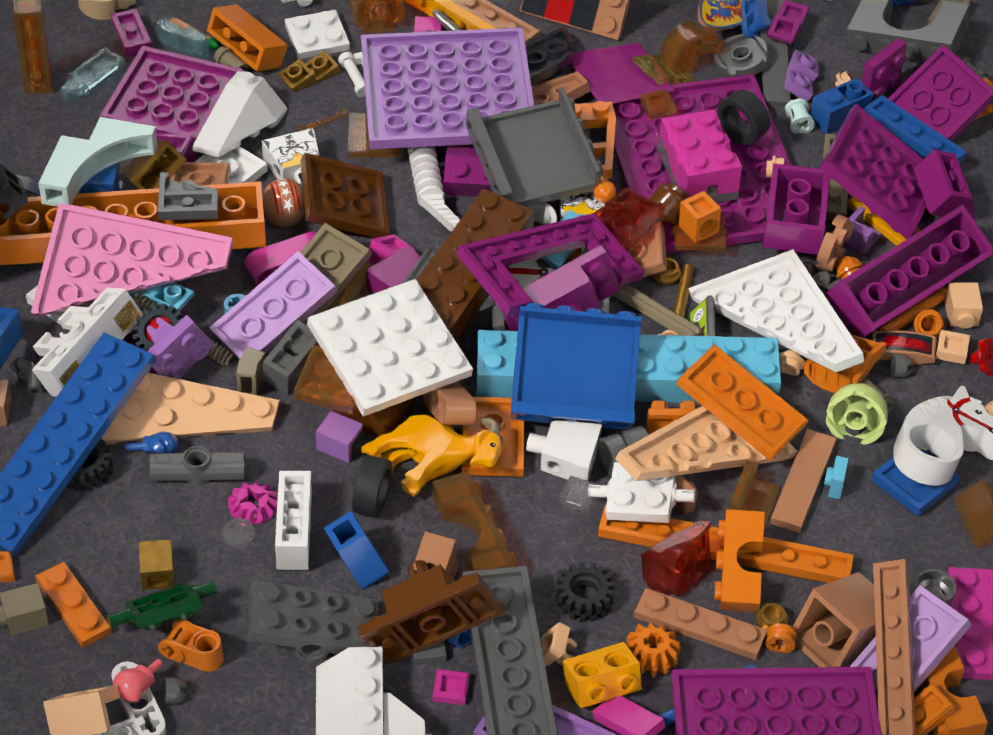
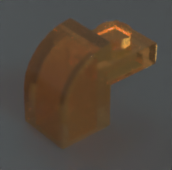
[658,21,724,73]

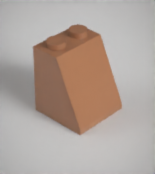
[793,572,876,667]

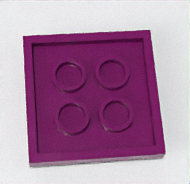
[888,44,993,142]

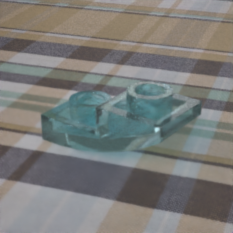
[157,18,209,60]

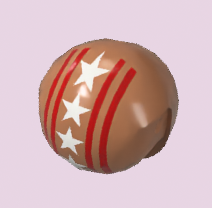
[263,178,305,227]

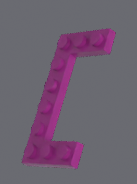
[456,213,644,316]

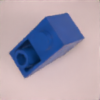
[810,78,874,134]
[324,511,390,590]

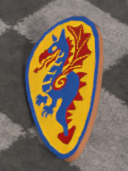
[697,0,742,31]

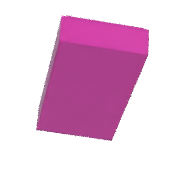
[592,696,665,735]

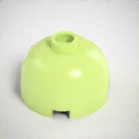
[826,383,888,445]

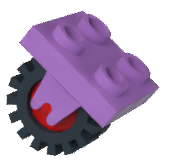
[132,303,215,379]

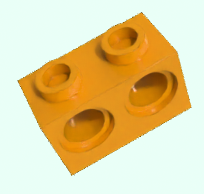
[563,642,642,709]

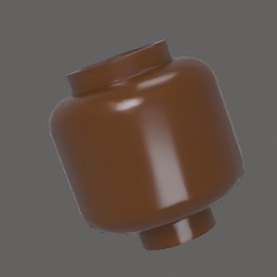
[647,181,688,225]

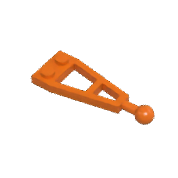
[574,101,616,203]

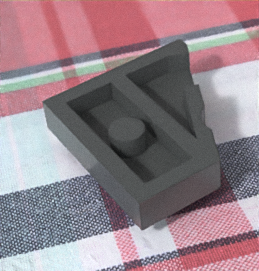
[158,172,219,220]

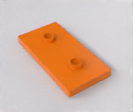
[676,344,809,461]

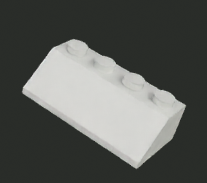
[316,647,383,735]

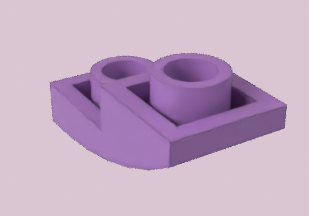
[784,50,819,101]

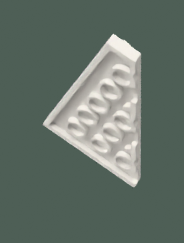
[688,249,864,372]

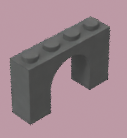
[847,0,970,61]

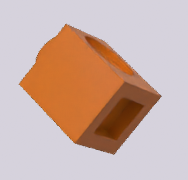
[679,191,721,243]

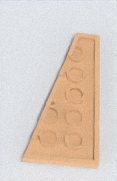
[101,373,279,445]
[615,406,798,481]

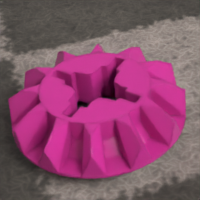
[228,480,278,524]

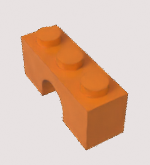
[714,509,765,613]
[920,645,988,735]

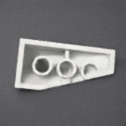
[193,71,287,157]

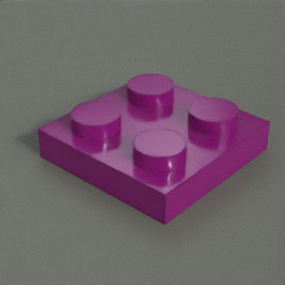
[861,37,907,106]

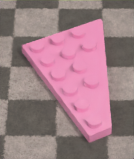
[31,203,234,316]

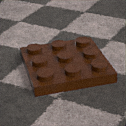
[300,152,390,238]

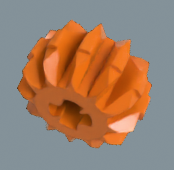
[626,621,681,679]

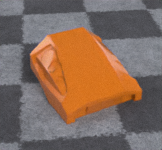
[804,334,886,393]

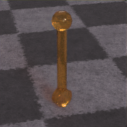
[297,109,348,132]

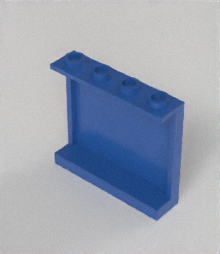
[510,303,642,430]

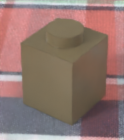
[0,583,49,636]

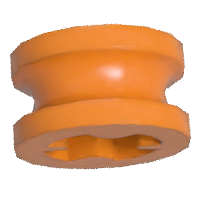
[766,623,796,653]

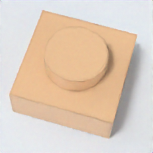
[936,330,970,364]

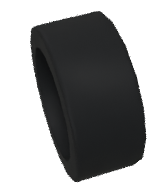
[717,89,771,146]
[352,455,392,518]

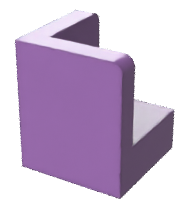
[844,206,881,255]
[316,411,362,463]

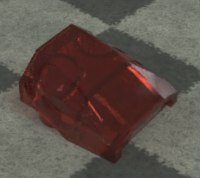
[595,187,666,252]
[641,520,713,597]

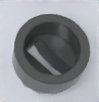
[890,354,913,378]
[163,677,187,704]

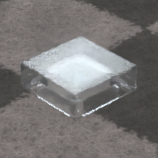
[559,475,599,513]

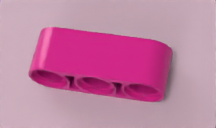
[244,231,317,286]

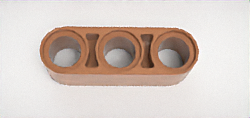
[423,381,476,426]

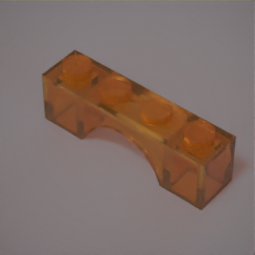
[432,471,518,571]

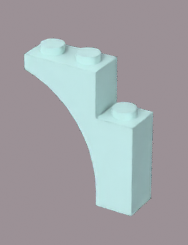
[39,117,157,207]

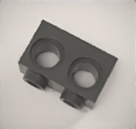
[263,320,322,395]

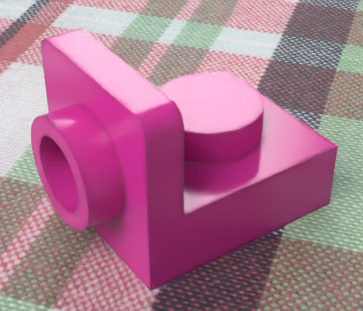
[365,234,414,267]

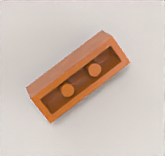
[207,4,288,72]

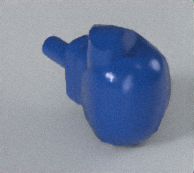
[125,431,180,453]

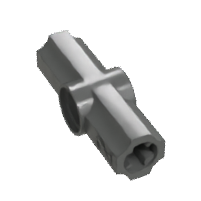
[149,446,245,486]

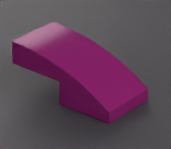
[767,0,809,45]

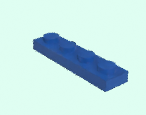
[864,95,967,164]

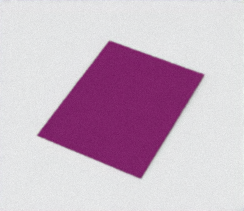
[570,43,675,104]

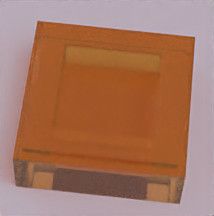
[640,89,676,119]

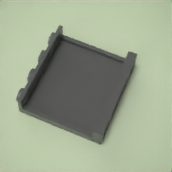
[466,87,603,207]

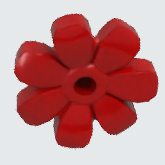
[969,338,993,376]

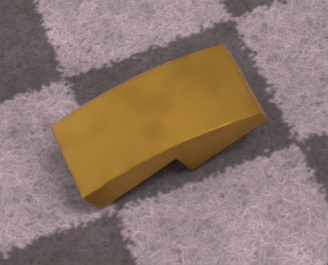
[278,50,341,92]

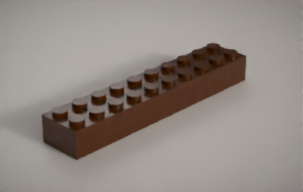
[331,189,534,438]

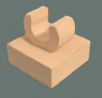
[540,622,577,666]

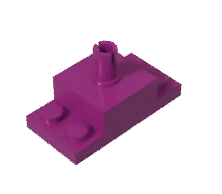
[500,245,620,331]

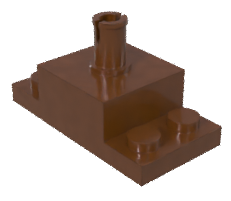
[357,560,505,664]

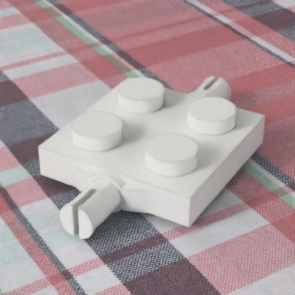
[588,462,696,523]

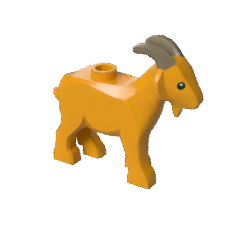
[361,415,503,497]

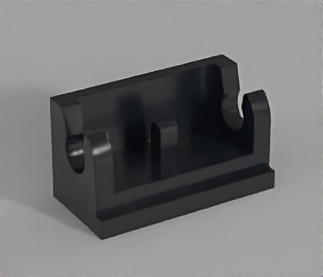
[0,163,28,219]

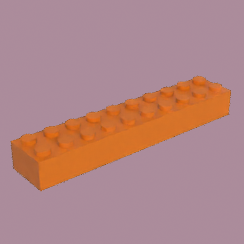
[0,181,266,265]

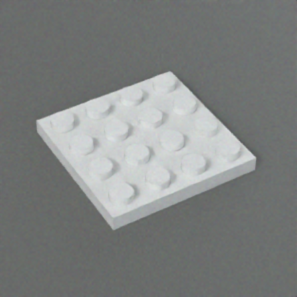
[307,279,473,417]

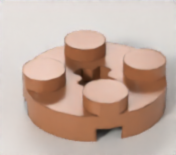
[816,214,856,272]

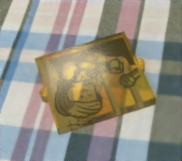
[632,55,694,84]

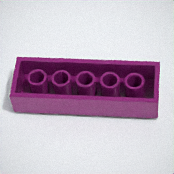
[824,205,993,338]

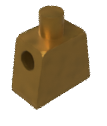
[123,140,186,190]

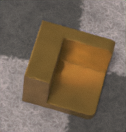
[139,540,174,590]

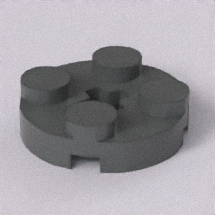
[714,34,769,77]

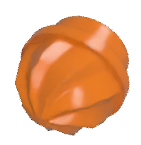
[836,256,863,280]
[914,309,944,337]

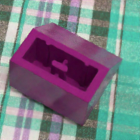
[913,149,975,221]

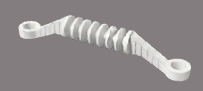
[407,146,460,232]

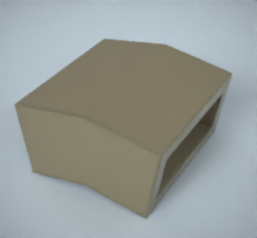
[236,347,265,395]

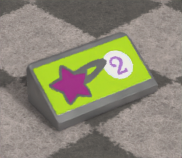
[690,295,715,336]

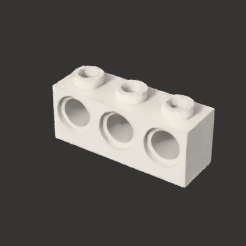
[275,471,312,570]

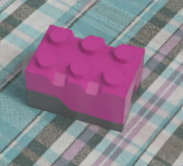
[658,109,742,203]

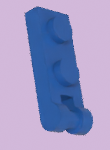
[741,0,771,39]

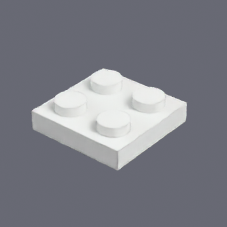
[285,10,350,59]

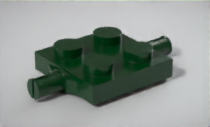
[107,580,217,630]

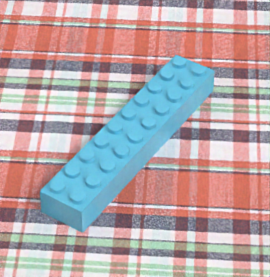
[476,330,781,403]

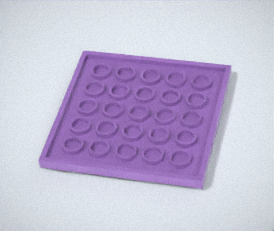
[361,27,534,149]

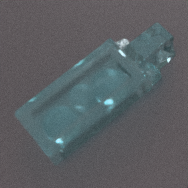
[60,48,126,105]

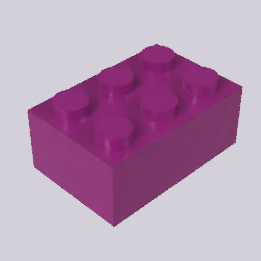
[763,163,829,255]

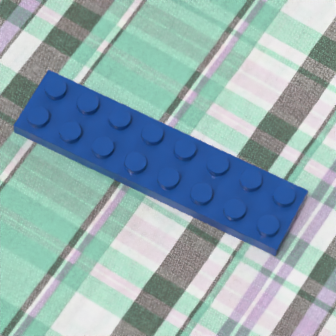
[0,332,156,557]

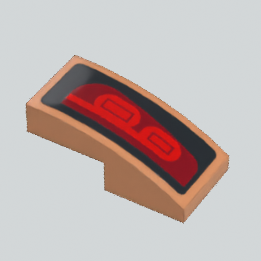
[873,331,937,365]

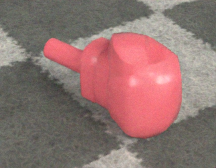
[113,659,163,702]

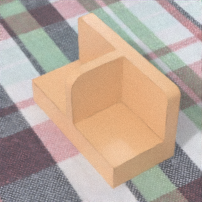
[43,685,120,735]

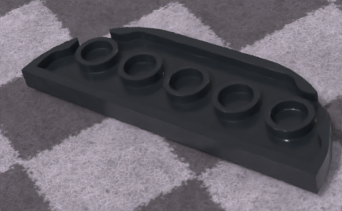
[525,27,574,86]

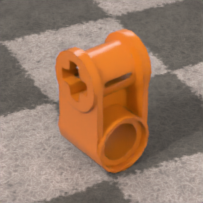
[158,619,224,672]

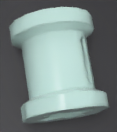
[785,98,815,134]

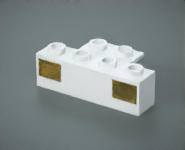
[32,287,144,397]

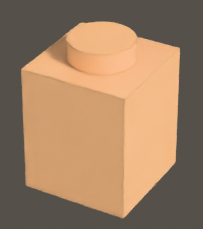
[944,283,983,329]

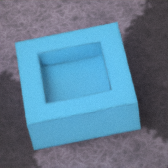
[824,456,848,499]

